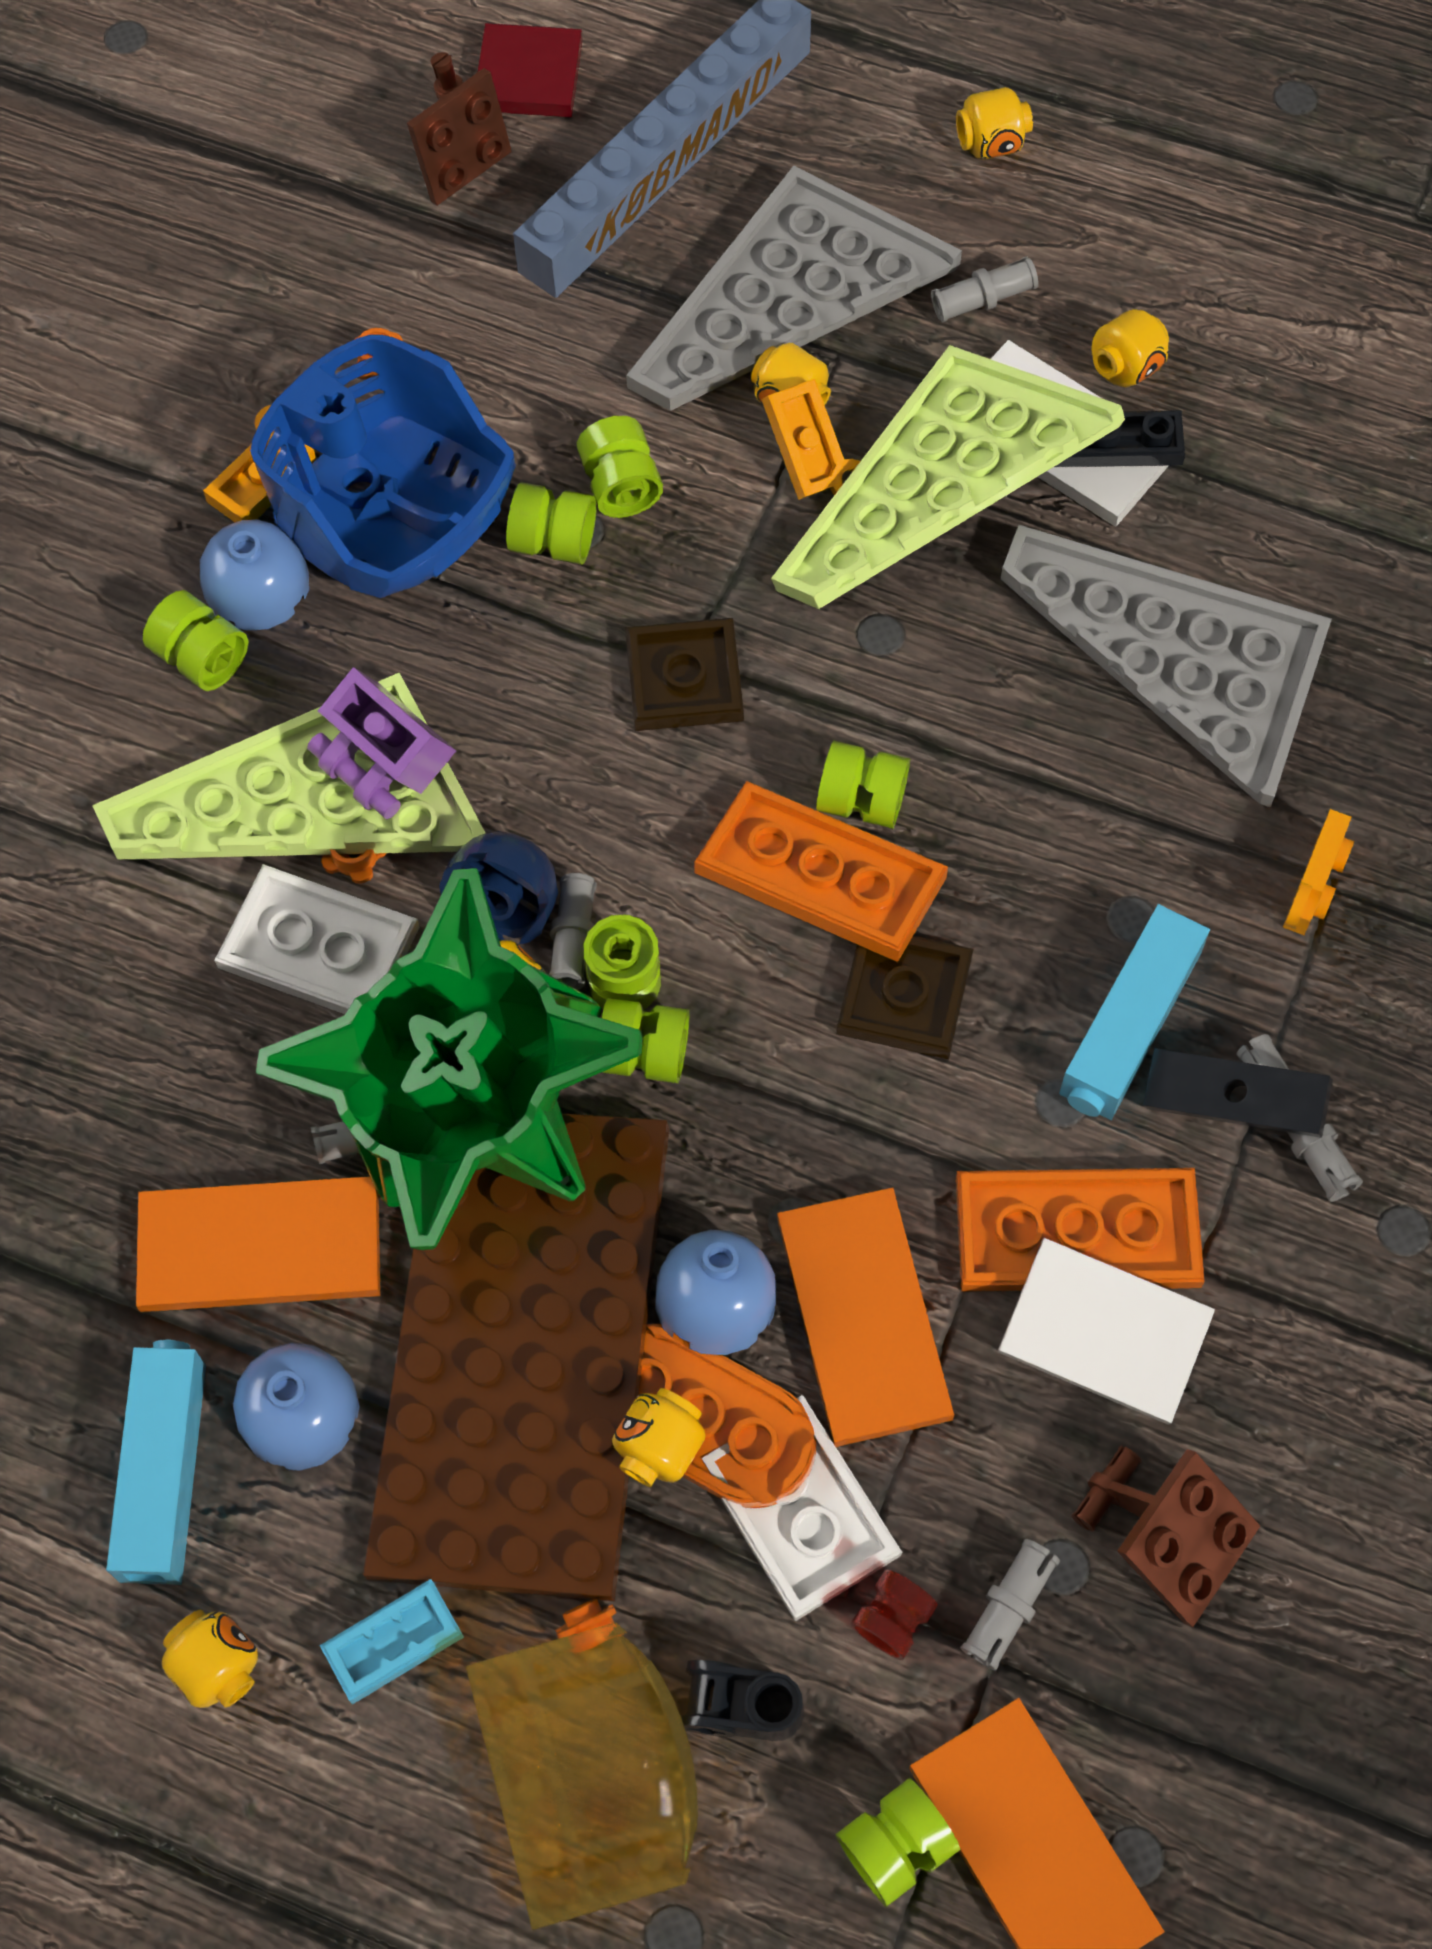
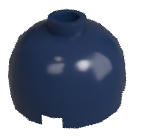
[439,831,558,945]

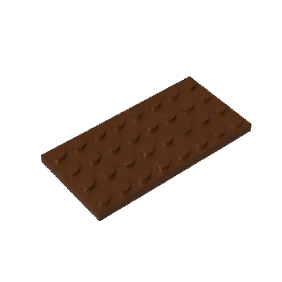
[363,1114,670,1601]

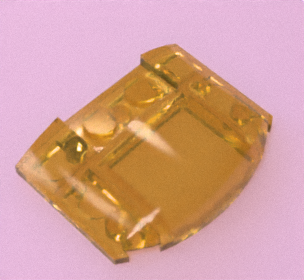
[466,1622,698,1930]

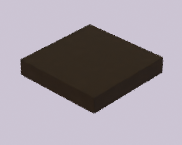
[625,618,744,731]
[836,936,974,1060]

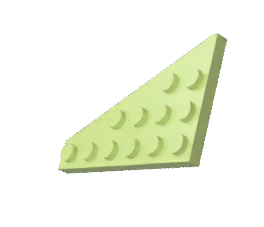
[771,345,1125,609]
[92,673,486,860]

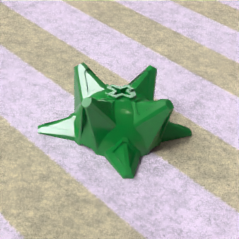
[256,868,643,1250]

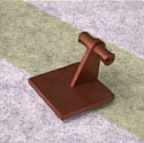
[407,52,512,206]
[1071,1445,1260,1627]

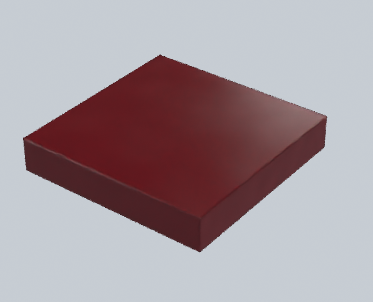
[477,23,583,117]

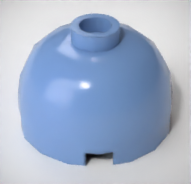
[200,519,309,631]
[655,1230,776,1355]
[233,1342,360,1471]

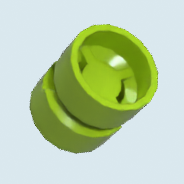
[576,416,663,518]
[506,482,596,565]
[143,590,249,691]
[816,740,910,829]
[583,914,661,1009]
[602,998,690,1084]
[835,1778,961,1907]

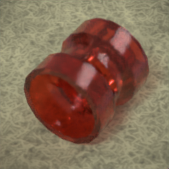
[850,1570,938,1660]

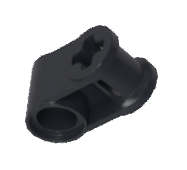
[678,1660,805,1741]

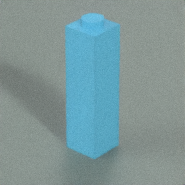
[1059,904,1210,1121]
[106,1340,206,1585]

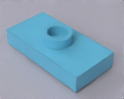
[319,1579,464,1705]

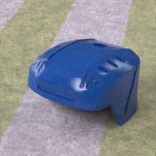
[250,335,516,598]

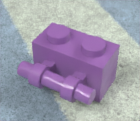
[307,667,456,819]

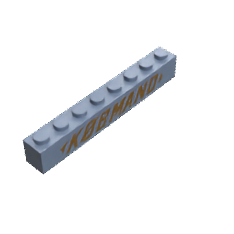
[513,0,811,298]

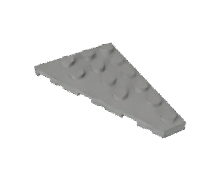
[626,166,962,411]
[1001,525,1331,807]

